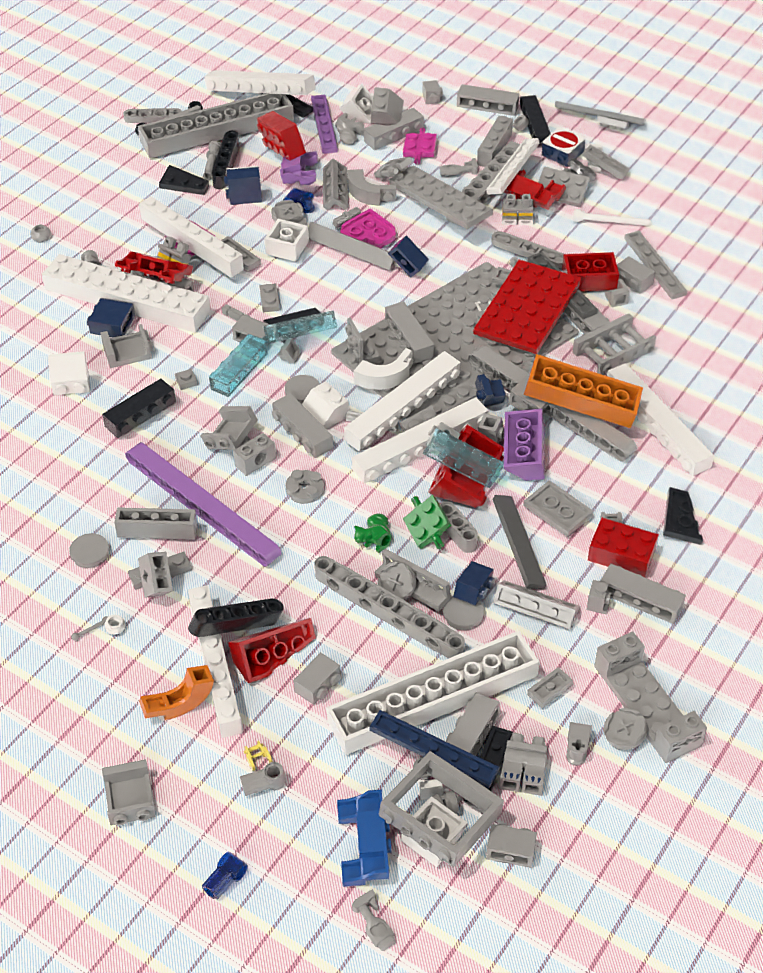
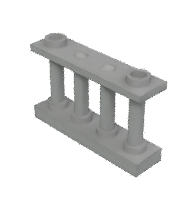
[572,313,656,375]

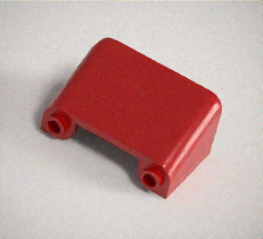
[428,424,504,508]

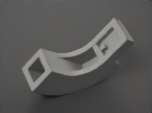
[348,169,396,206]

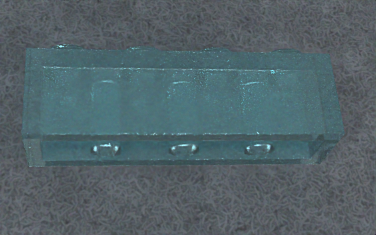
[263,310,337,343]
[209,334,268,397]
[422,428,504,488]

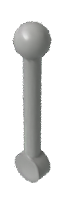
[71,616,108,641]

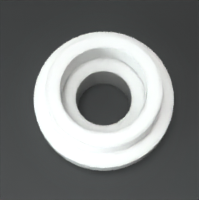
[105,615,126,634]

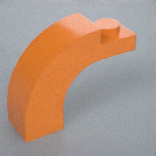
[139,665,214,720]

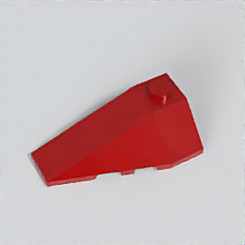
[228,618,316,683]

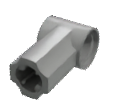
[240,762,286,796]

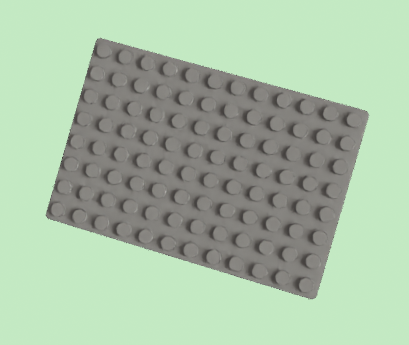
[331,262,579,419]

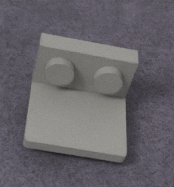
[345,317,380,364]

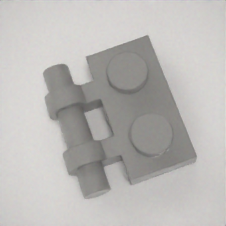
[374,157,412,179]

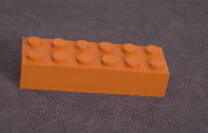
[523,354,643,429]

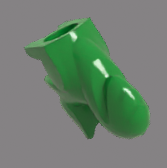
[354,513,392,553]

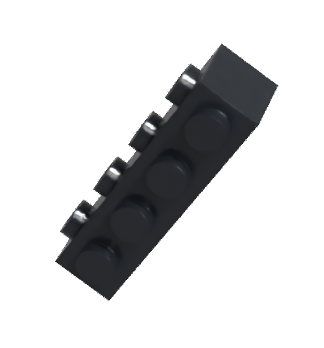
[102,378,176,438]

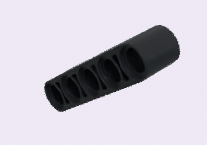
[520,95,551,145]
[212,130,239,190]
[188,598,284,637]

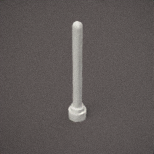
[573,209,652,226]

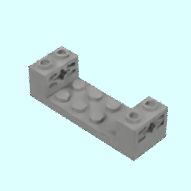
[594,631,707,763]

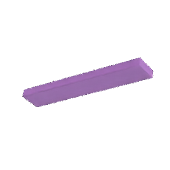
[311,94,338,154]

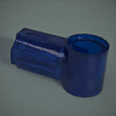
[202,851,248,900]

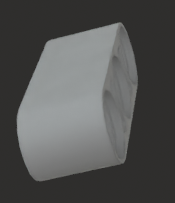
[440,502,478,553]

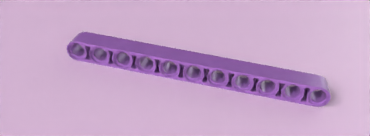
[125,442,281,567]

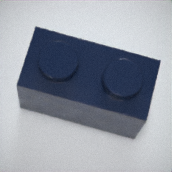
[388,235,429,278]
[453,561,495,606]

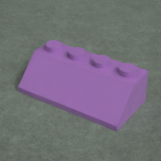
[504,409,545,481]

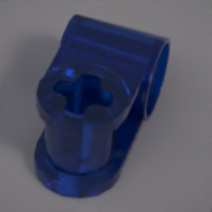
[283,188,315,213]

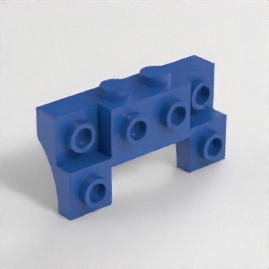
[337,789,392,887]

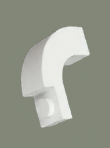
[354,348,413,390]

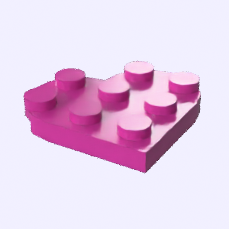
[340,209,396,248]

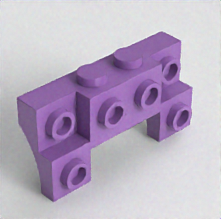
[280,151,318,185]

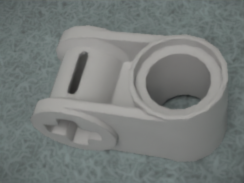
[566,722,592,766]

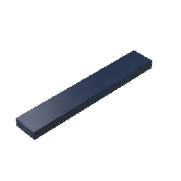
[369,710,499,789]

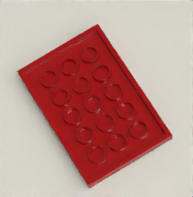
[473,259,582,354]

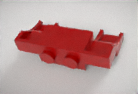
[503,169,566,210]
[115,251,193,284]

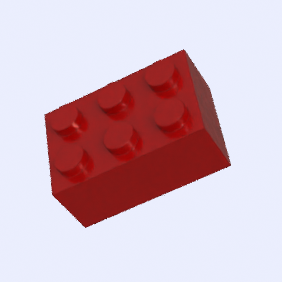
[562,252,619,291]
[587,517,659,578]

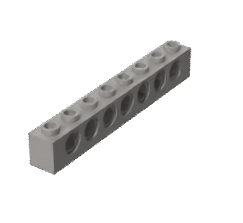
[446,141,520,227]

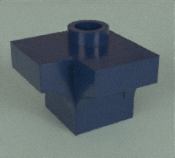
[475,374,506,407]

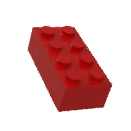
[257,111,306,161]

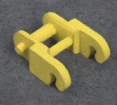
[243,740,273,771]

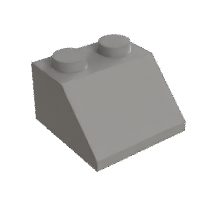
[371,87,404,125]

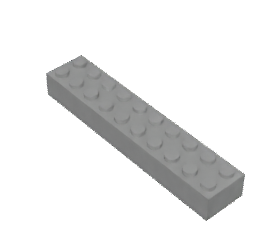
[138,93,294,158]

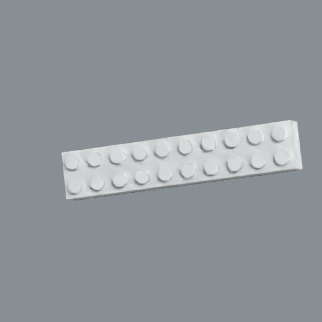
[42,254,211,333]
[326,631,539,755]

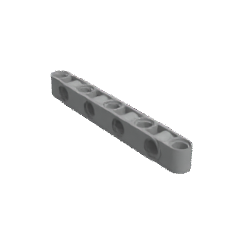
[314,556,465,659]

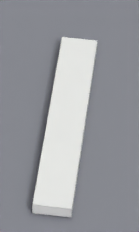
[486,138,539,195]

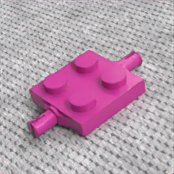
[403,128,437,165]

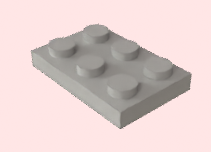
[538,166,590,207]
[523,480,593,537]

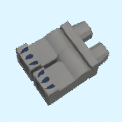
[499,733,547,796]

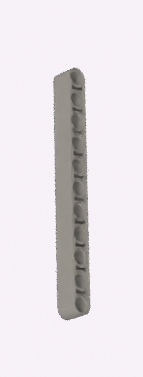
[468,345,637,461]

